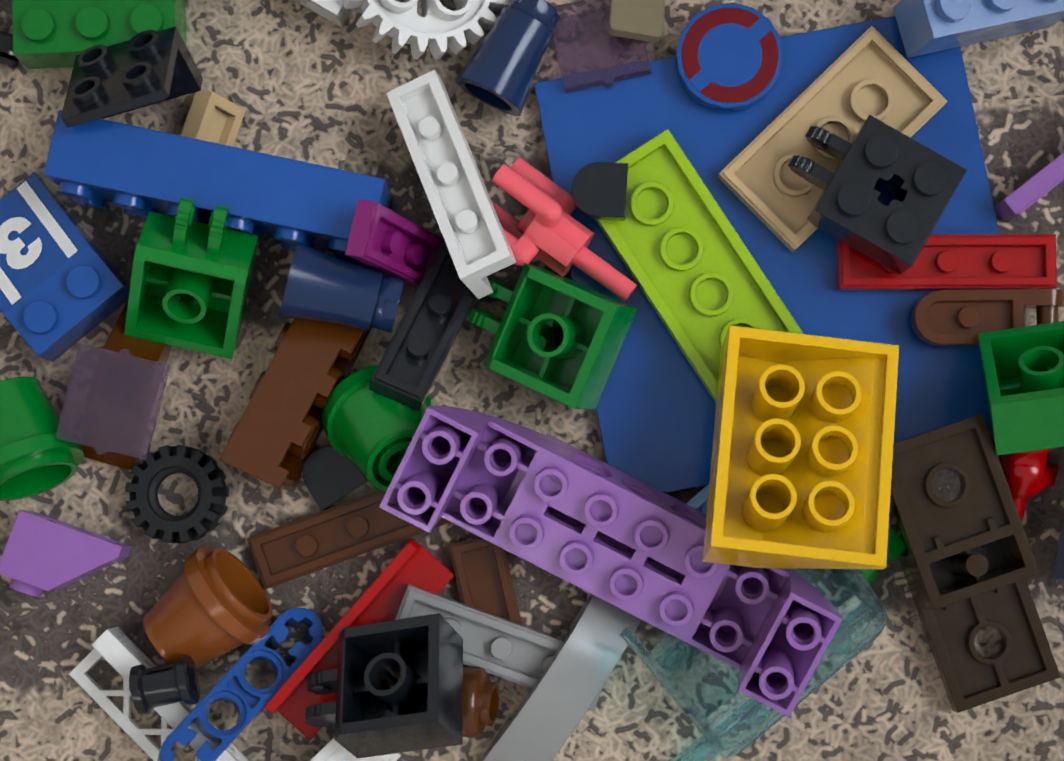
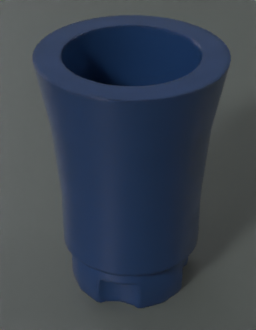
[455,0,560,116]
[279,241,404,332]

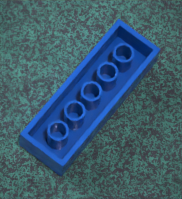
[44,110,393,265]

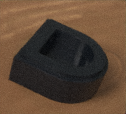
[571,162,628,221]
[303,446,368,511]

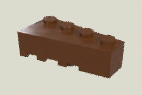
[219,318,372,491]

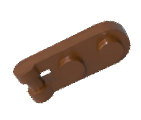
[911,289,1064,346]

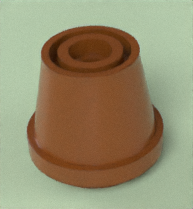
[143,546,273,669]

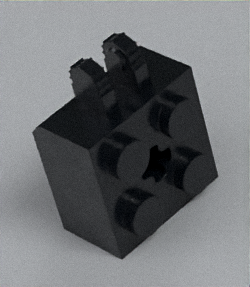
[788,115,967,275]
[305,613,463,758]

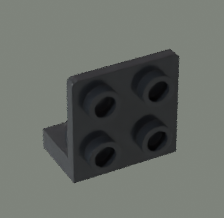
[61,26,203,127]

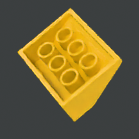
[702,325,899,569]

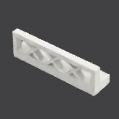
[386,70,516,299]
[69,627,249,761]

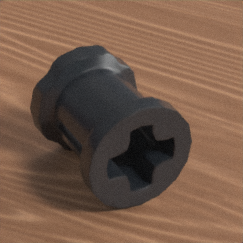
[129,655,200,716]

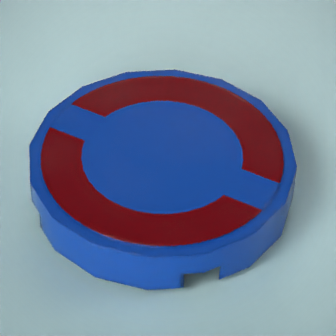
[676,3,784,111]

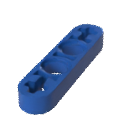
[157,607,323,761]

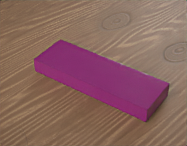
[345,199,443,289]

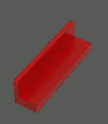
[264,539,455,740]

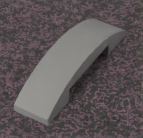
[480,594,641,761]

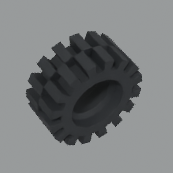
[125,445,229,543]

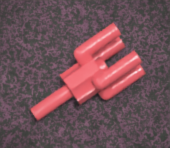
[491,157,637,302]

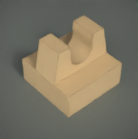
[172,89,246,147]

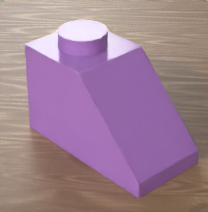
[0,510,132,597]

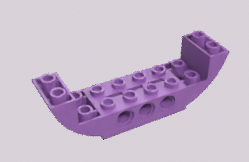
[379,406,843,717]

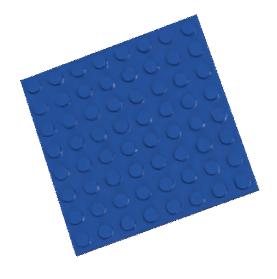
[534,16,1000,493]

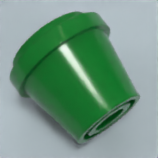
[322,365,431,491]
[0,377,84,501]

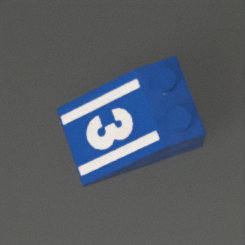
[0,172,130,362]

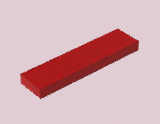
[836,234,1057,291]

